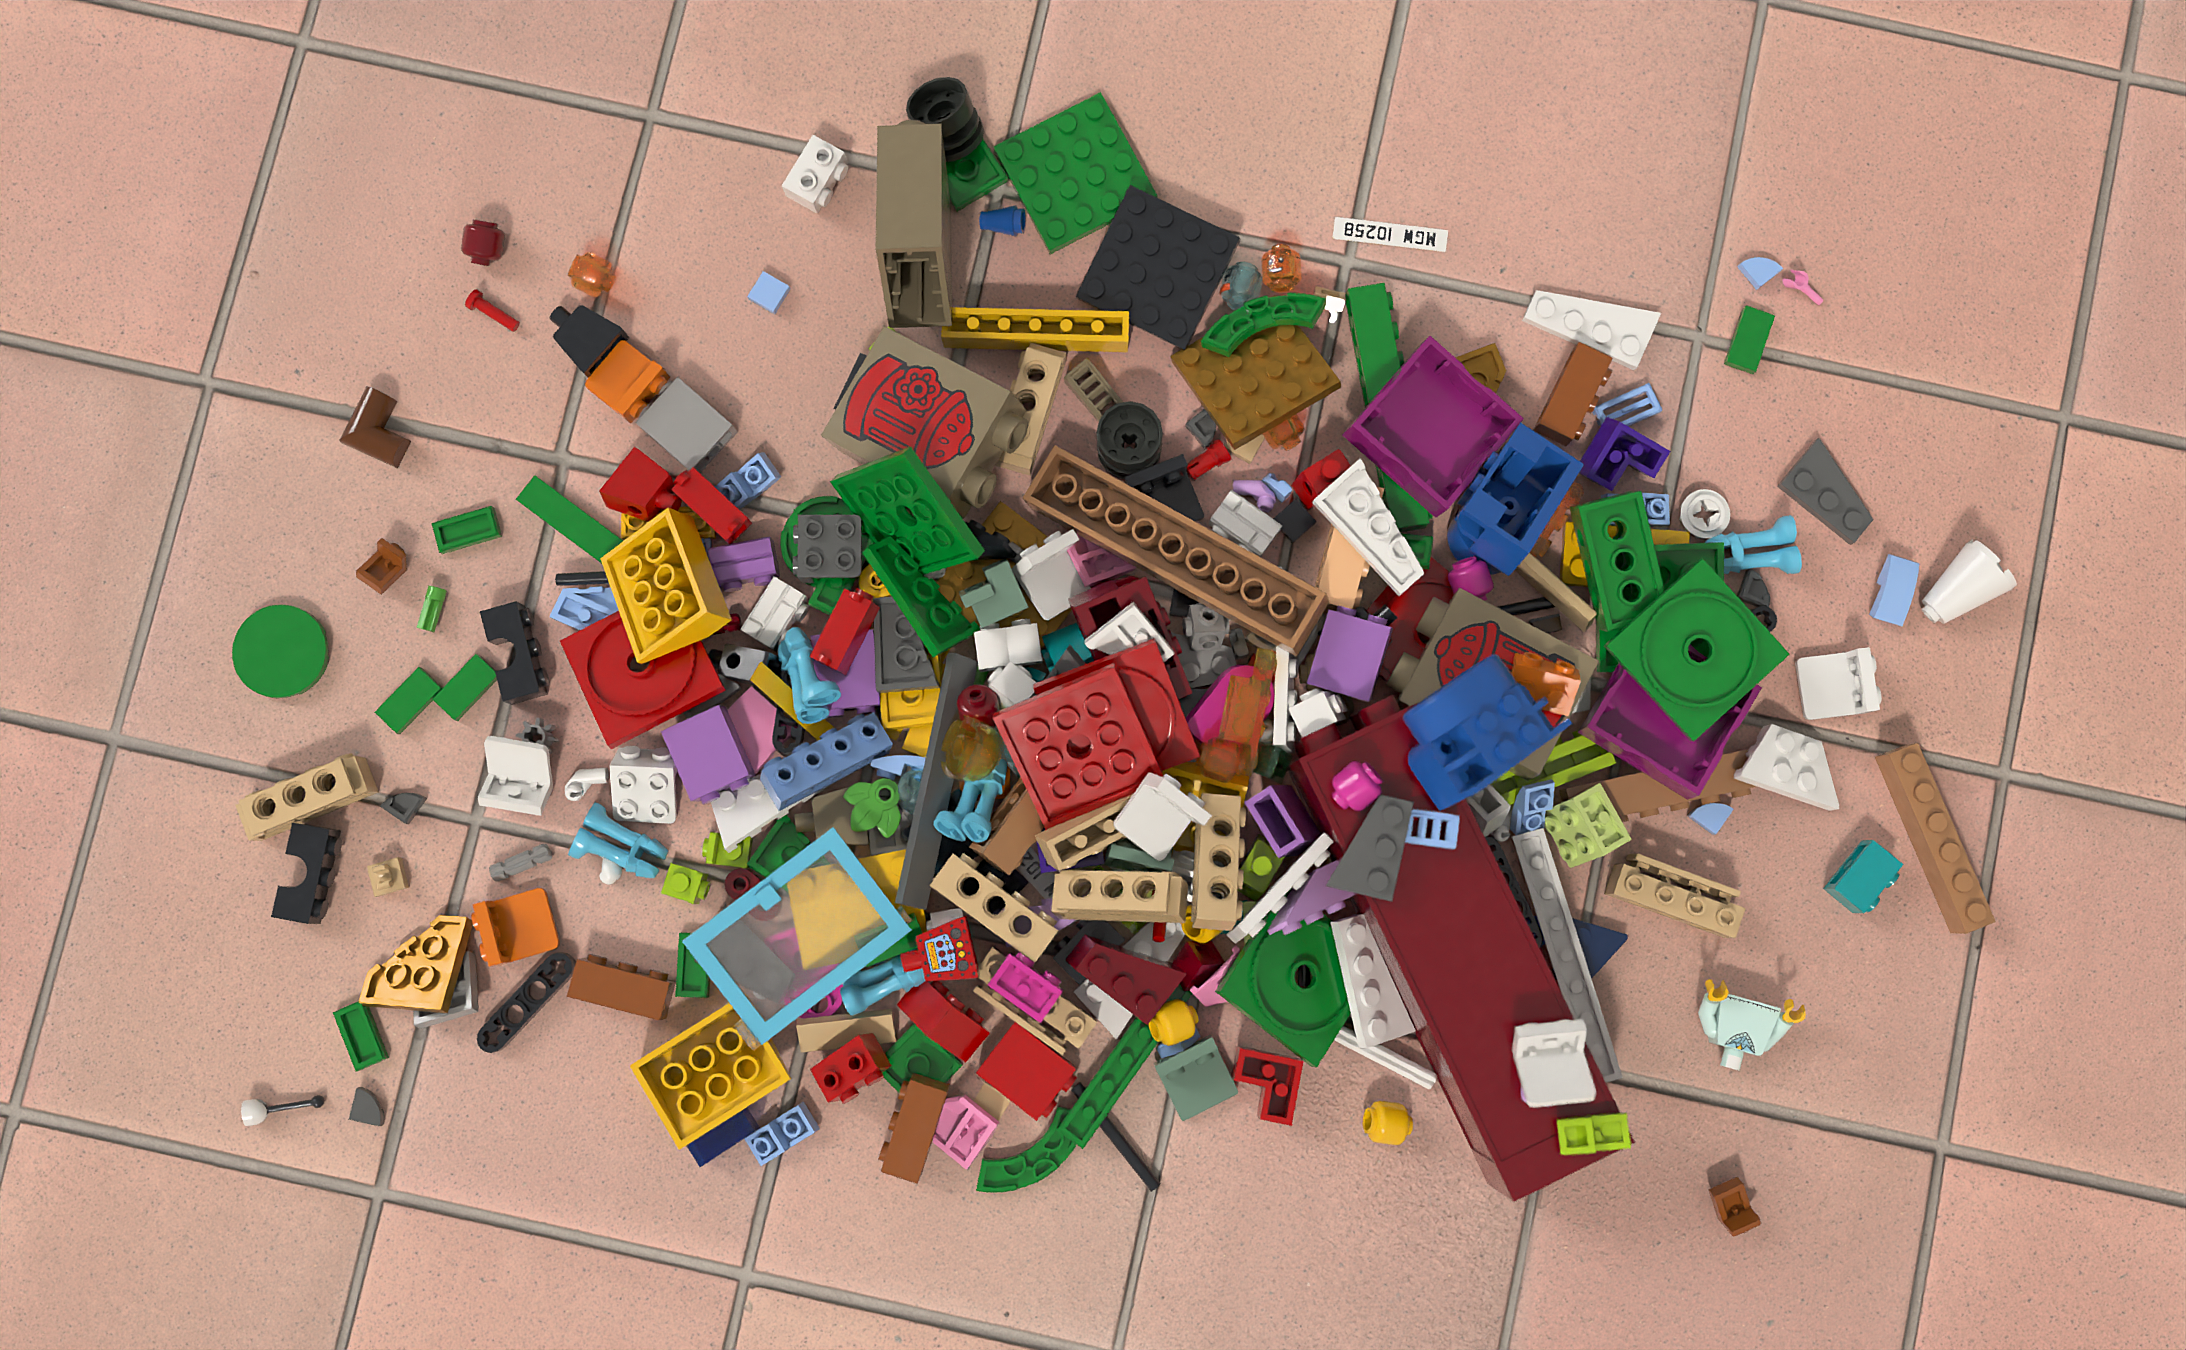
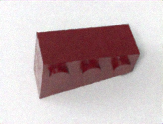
[1065,935,1187,1025]

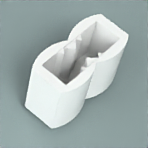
[974,619,1043,672]

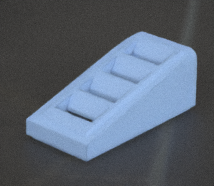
[1405,809,1459,849]

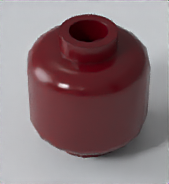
[461,219,505,266]
[957,684,1000,732]

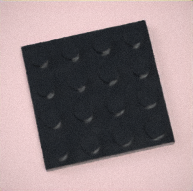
[1076,185,1241,350]

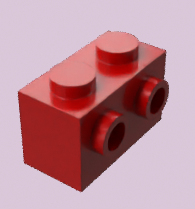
[810,1033,892,1104]

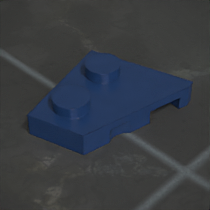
[1552,918,1628,980]

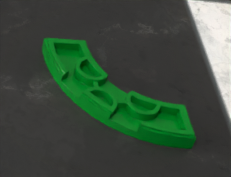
[1201,293,1327,357]
[976,1106,1076,1193]

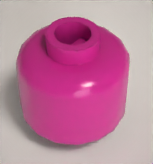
[1448,556,1494,601]
[1332,761,1383,811]

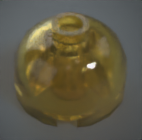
[941,715,1001,782]

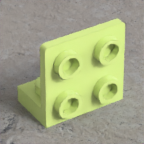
[1545,783,1632,868]

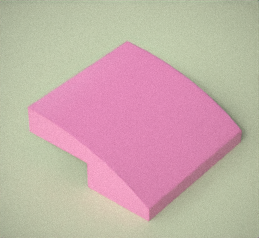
[728,686,797,774]

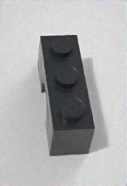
[480,601,549,705]
[271,823,342,924]

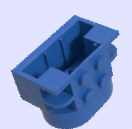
[1447,422,1584,576]
[1403,654,1572,811]

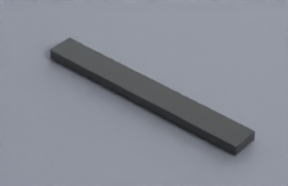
[895,653,978,910]

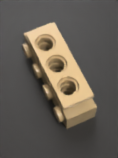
[995,343,1066,476]
[235,753,379,841]
[1191,793,1246,931]
[930,853,1059,963]
[1604,853,1746,939]
[1051,869,1188,923]
[973,947,1097,1055]

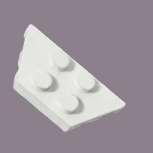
[1734,724,1839,811]

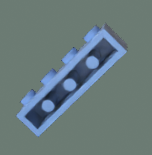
[760,712,893,811]

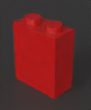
[976,1022,1077,1121]

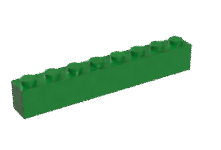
[1345,282,1433,533]

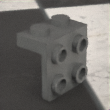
[793,515,862,583]

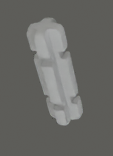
[489,844,552,881]

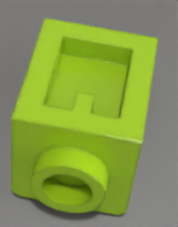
[702,832,753,868]
[661,863,711,904]

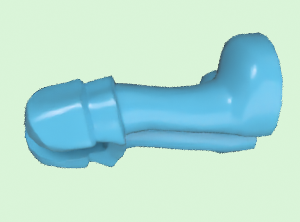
[1705,515,1802,574]
[778,627,841,724]
[933,757,1007,843]
[568,802,668,878]
[837,948,925,1016]

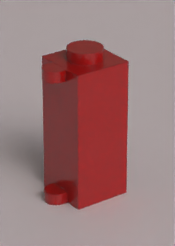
[671,467,752,544]
[810,588,880,675]

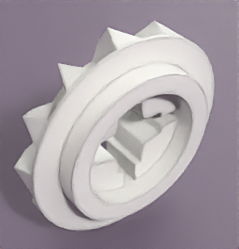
[1679,489,1730,539]

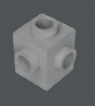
[1182,603,1229,651]

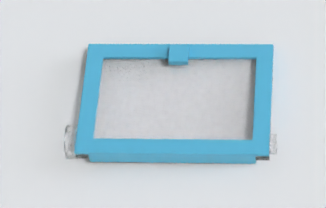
[682,827,913,1050]

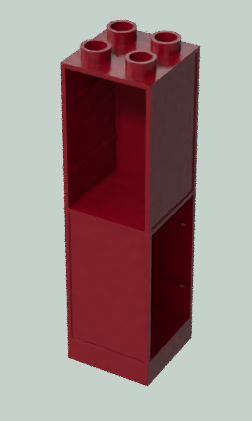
[1286,695,1635,1202]

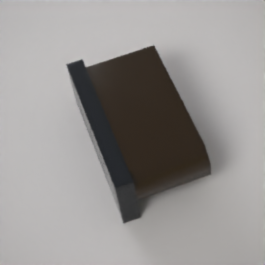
[1528,613,1563,633]

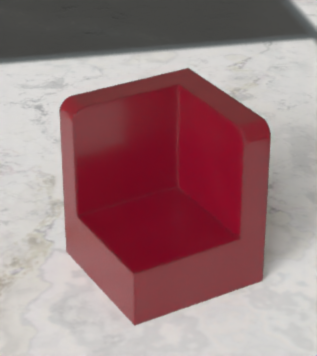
[1173,940,1225,991]

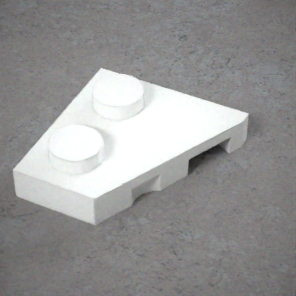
[1084,602,1174,662]

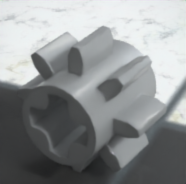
[516,718,559,754]

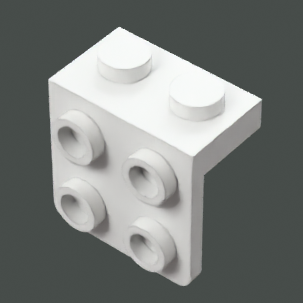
[1011,529,1091,620]
[1795,647,1882,720]
[478,736,553,816]
[610,746,678,824]
[1114,772,1212,861]
[1512,1019,1596,1107]

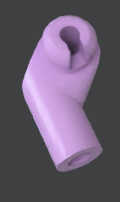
[1233,480,1276,512]

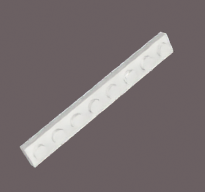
[1512,828,1623,1082]

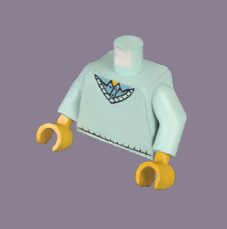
[1698,979,1806,1071]

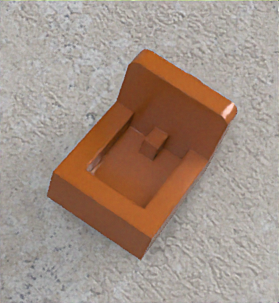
[356,538,407,595]
[1708,1176,1761,1237]

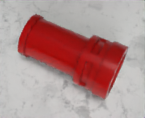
[1187,439,1232,481]

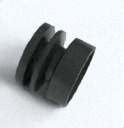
[906,77,985,162]
[1096,401,1163,479]

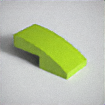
[1557,1112,1631,1155]

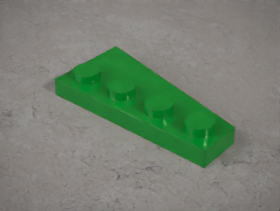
[862,536,981,658]

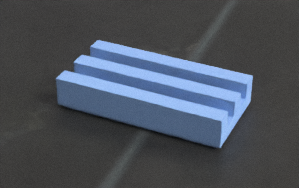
[1592,383,1662,427]

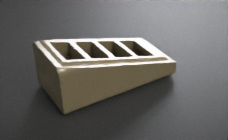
[1064,358,1123,422]

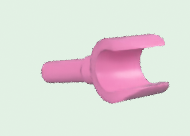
[1783,269,1823,305]

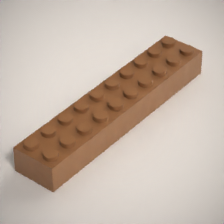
[1023,445,1329,657]

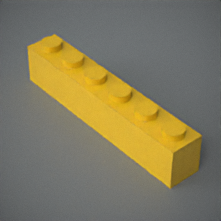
[941,307,1129,352]

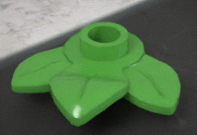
[843,778,901,838]

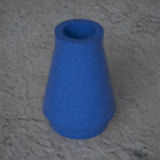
[979,205,1026,237]

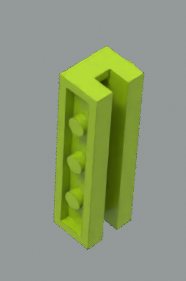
[1490,730,1616,805]

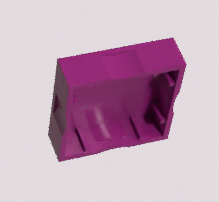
[1342,336,1524,518]
[1578,644,1762,800]

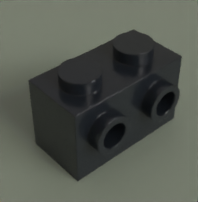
[1053,920,1125,985]

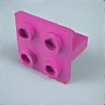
[988,952,1064,1023]

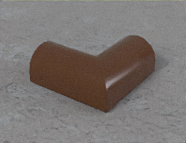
[339,386,411,469]

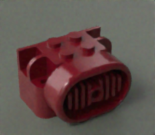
[1068,576,1192,699]

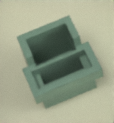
[958,558,1029,628]

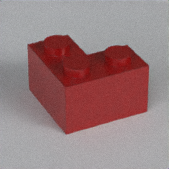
[896,981,990,1063]
[1231,1046,1304,1126]

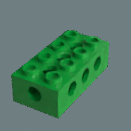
[1569,491,1665,632]

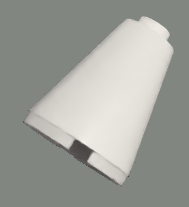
[1922,540,2017,624]

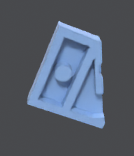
[549,586,619,630]

